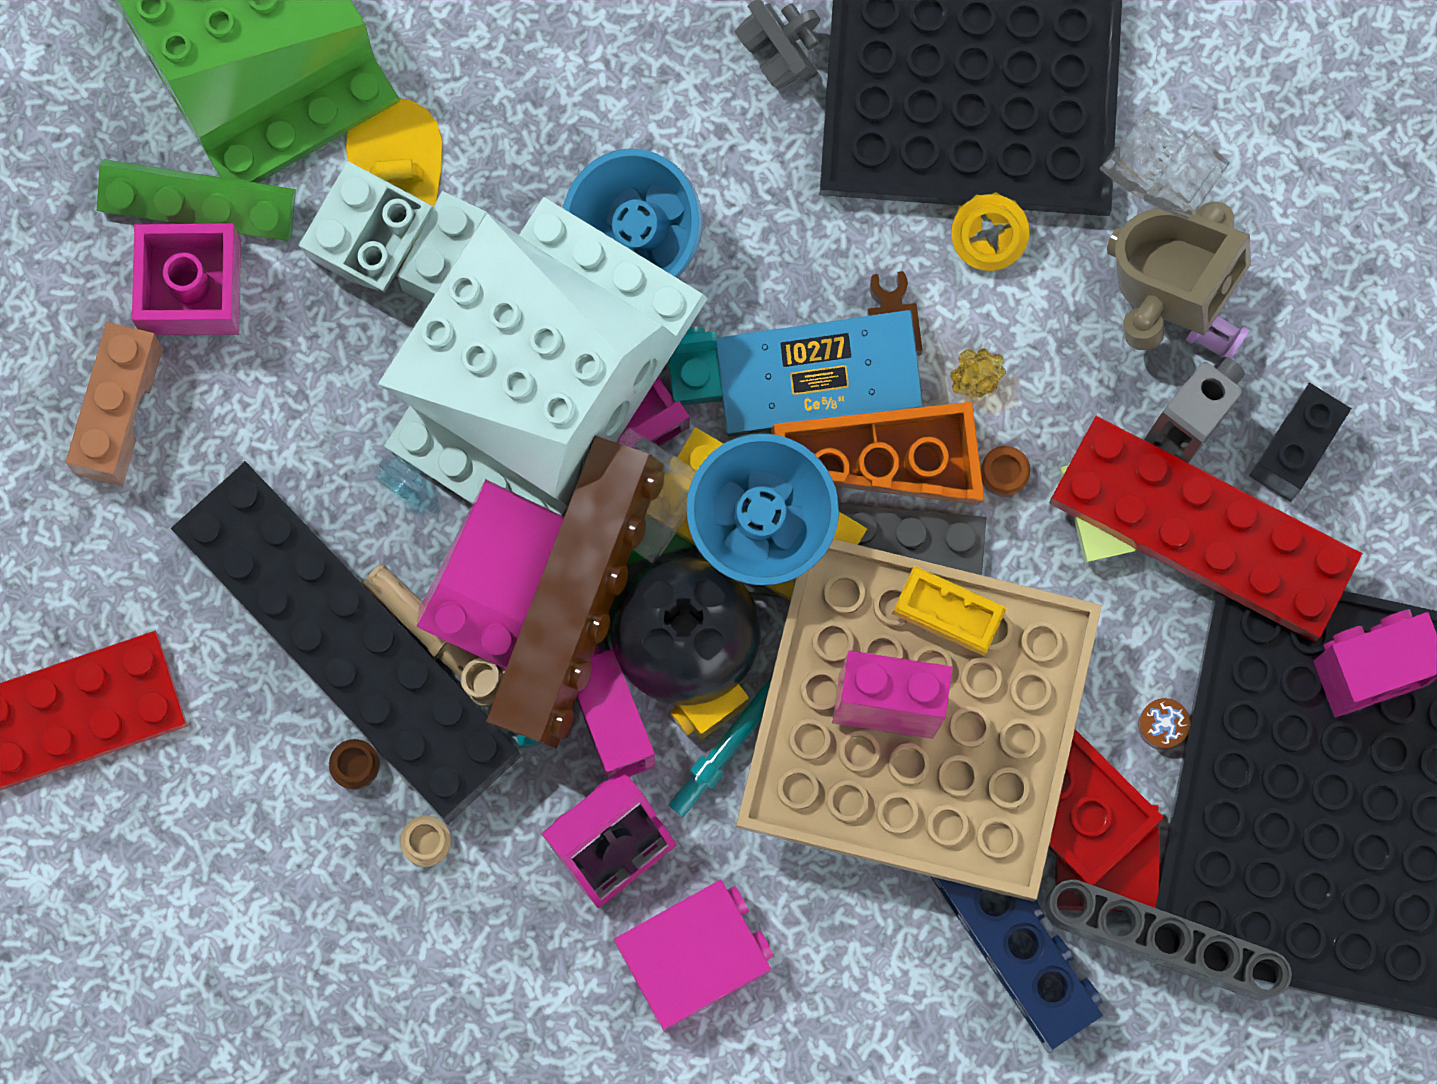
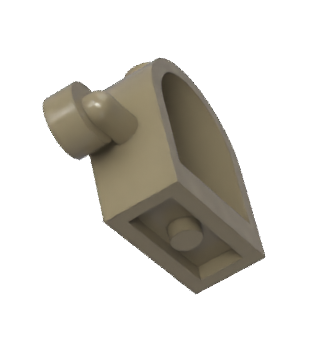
[1107,202,1251,350]

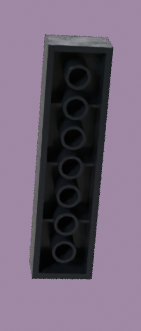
[171,461,521,826]

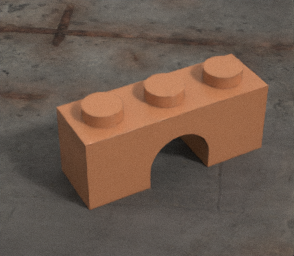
[65,322,163,487]

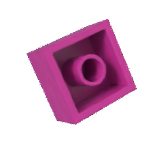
[132,224,241,335]
[1313,609,1437,718]

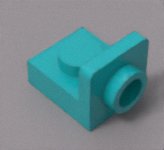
[668,327,723,406]

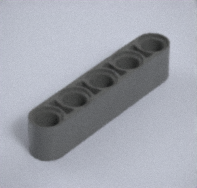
[1044,879,1292,1001]

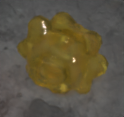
[950,348,1006,399]

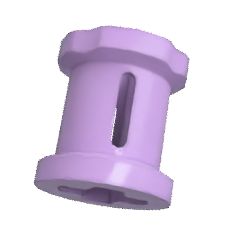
[1185,315,1251,359]

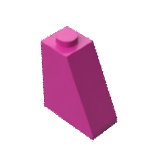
[576,646,656,780]

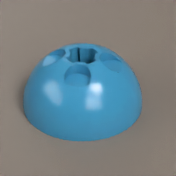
[563,148,703,278]
[687,434,839,585]

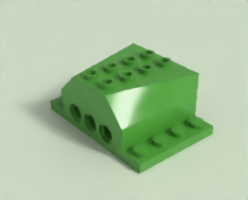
[113,0,400,183]

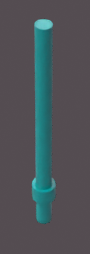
[668,674,773,817]

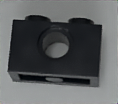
[1249,382,1352,502]

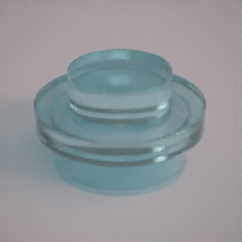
[375,455,423,500]

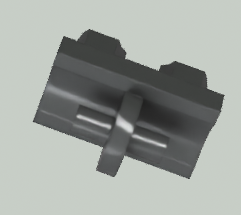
[734,0,820,89]

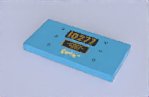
[717,310,924,436]

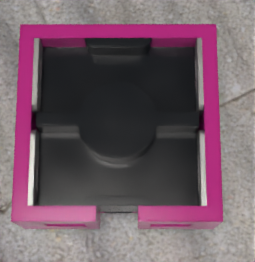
[541,769,677,909]

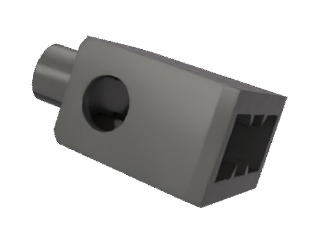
[1144,357,1245,463]

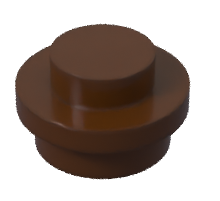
[329,739,380,790]

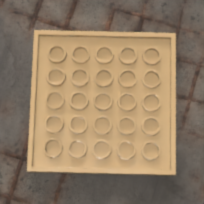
[735,539,1102,902]

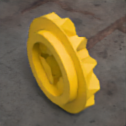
[951,192,1029,271]

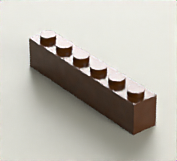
[486,436,665,749]

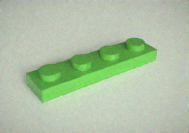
[96,159,296,241]

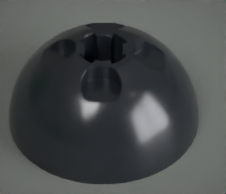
[611,557,761,706]

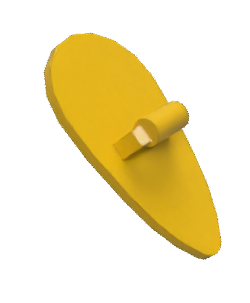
[346,98,442,264]

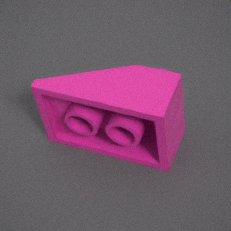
[417,479,564,669]

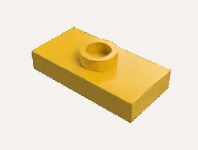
[892,565,1007,656]

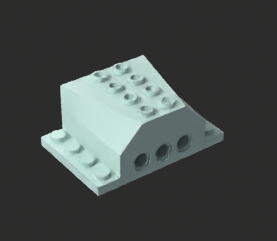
[378,197,708,516]

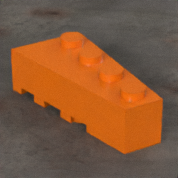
[771,402,984,505]

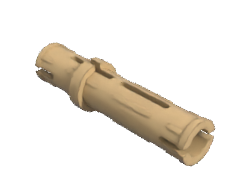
[362,563,479,679]

